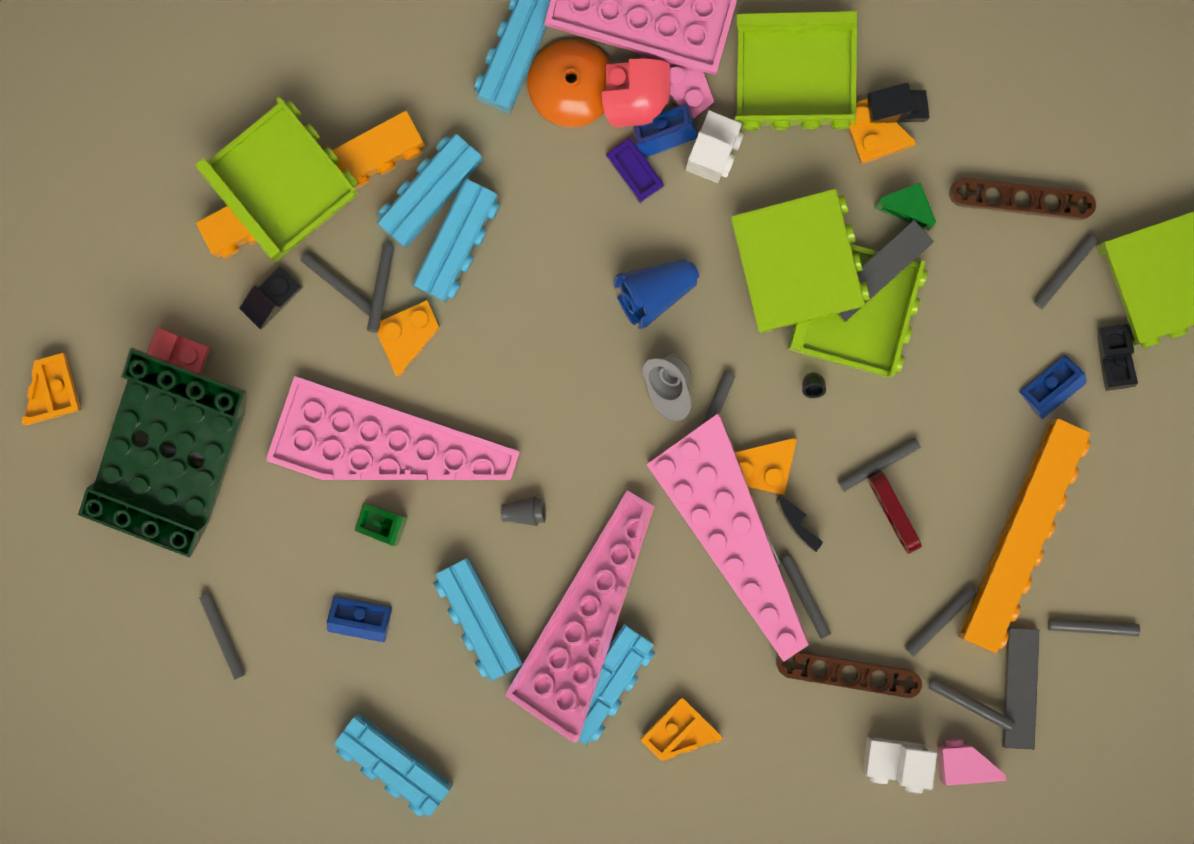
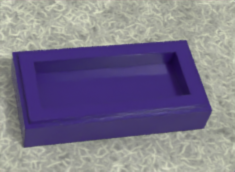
[606,137,664,203]

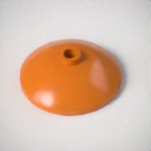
[527,39,611,127]

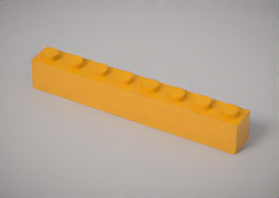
[196,111,426,259]
[958,418,1091,654]

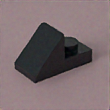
[867,83,930,123]
[239,266,302,330]

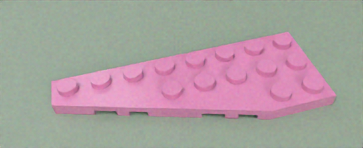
[266,376,520,480]

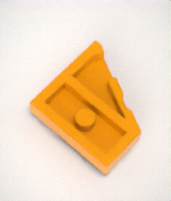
[848,99,916,165]
[377,300,440,377]
[22,353,82,426]
[735,439,797,495]
[640,696,723,761]

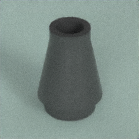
[501,496,546,526]

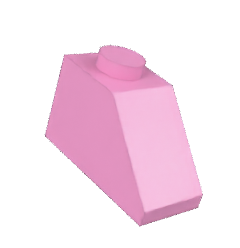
[937,738,1006,785]

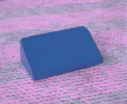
[634,103,698,157]
[1019,355,1087,419]
[327,596,392,642]

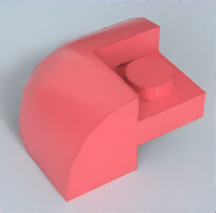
[601,59,670,128]
[147,327,211,374]

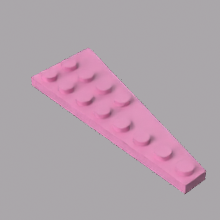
[646,414,809,662]
[504,490,654,743]

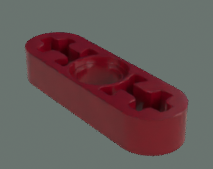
[867,471,922,554]

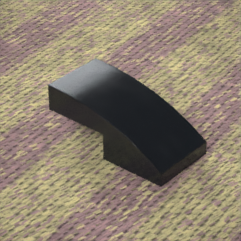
[1098,324,1138,391]
[776,496,824,552]

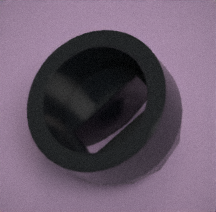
[802,372,826,398]

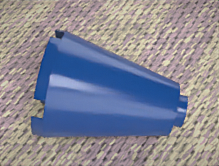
[613,259,699,330]

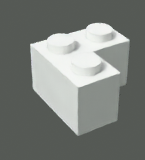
[685,111,744,183]
[862,736,937,793]

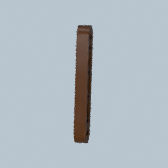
[949,178,1096,220]
[776,651,922,698]

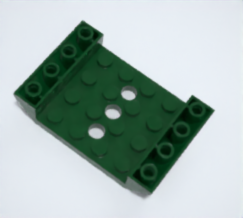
[78,348,246,558]

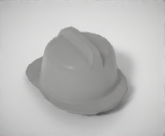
[642,352,691,421]

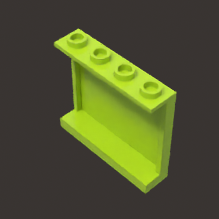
[735,11,857,131]
[195,97,359,262]
[731,189,870,334]
[1096,212,1194,348]
[787,244,928,378]

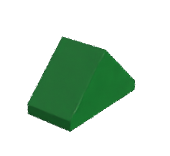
[874,182,936,231]
[354,503,408,546]

